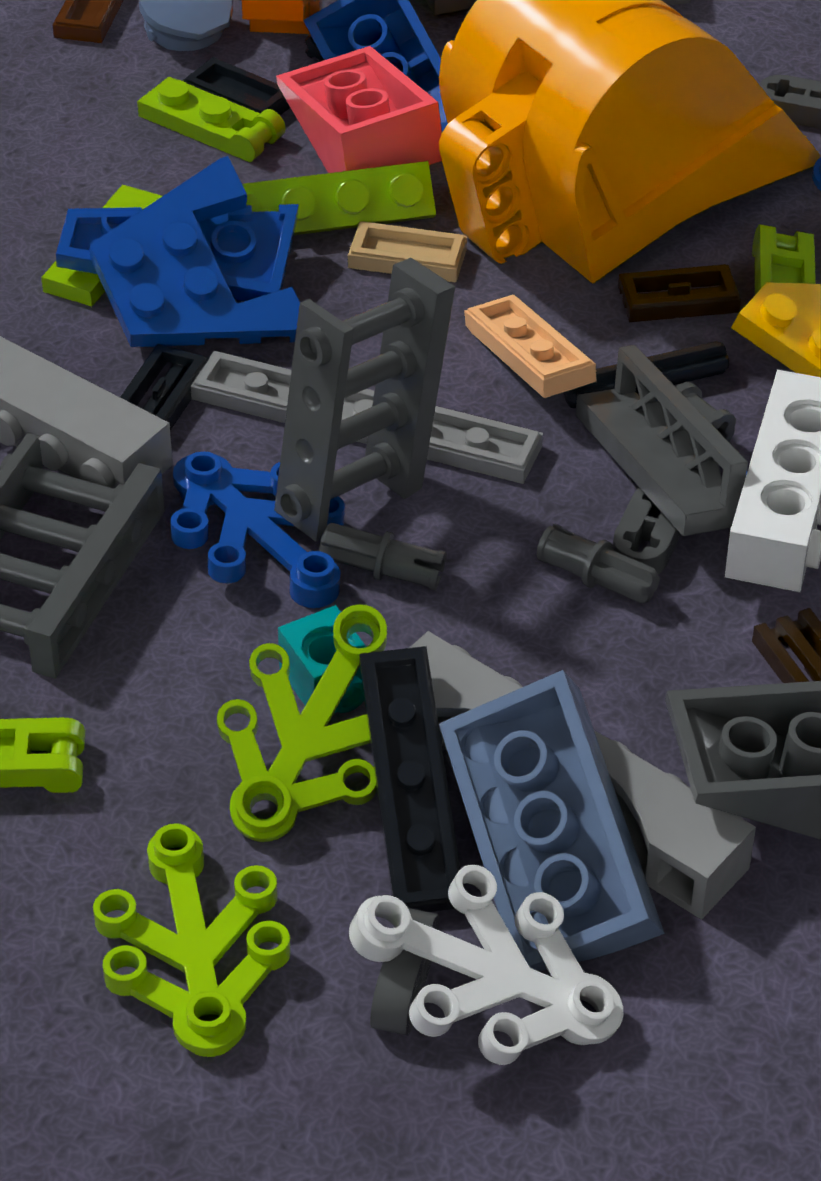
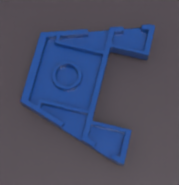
[89,156,300,347]

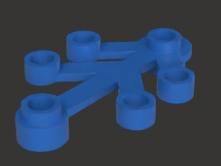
[171,451,345,608]

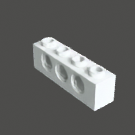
[725,369,821,592]

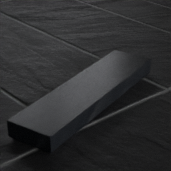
[359,646,460,912]

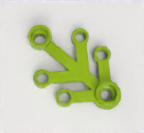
[217,605,387,842]
[93,823,291,1057]

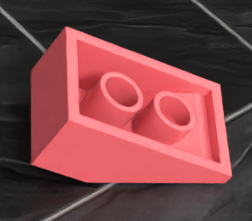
[276,46,442,173]

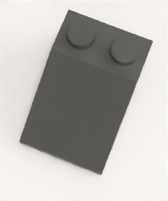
[665,681,821,839]

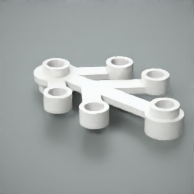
[349,865,623,1065]

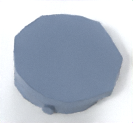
[139,0,233,51]

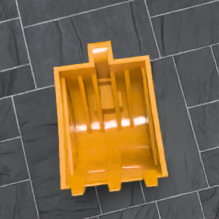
[439,0,821,284]

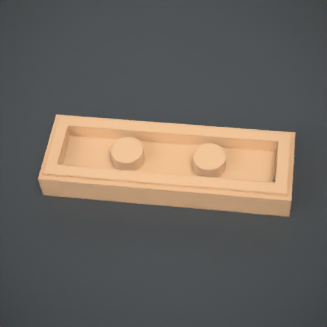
[464,295,597,398]

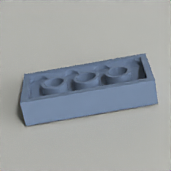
[439,670,665,971]

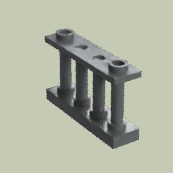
[274,258,455,542]
[0,433,165,679]

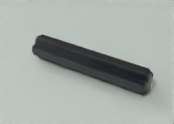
[563,341,729,408]

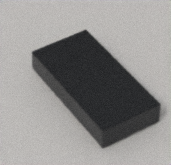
[182,57,290,116]

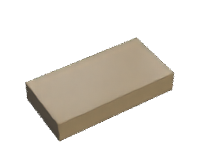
[348,221,467,282]

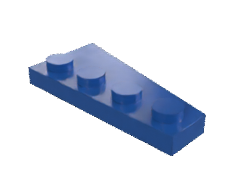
[56,204,299,301]

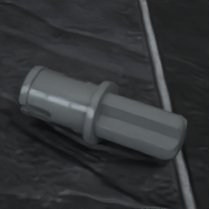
[319,523,447,591]
[537,523,660,603]

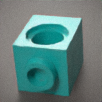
[278,605,367,713]

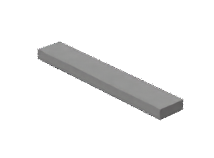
[191,351,543,484]

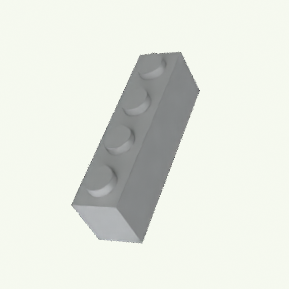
[0,336,173,489]

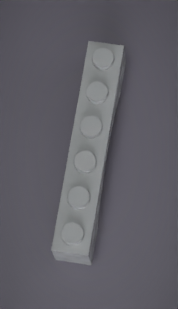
[409,631,756,920]

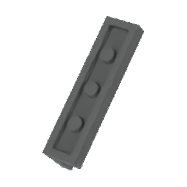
[575,345,748,536]

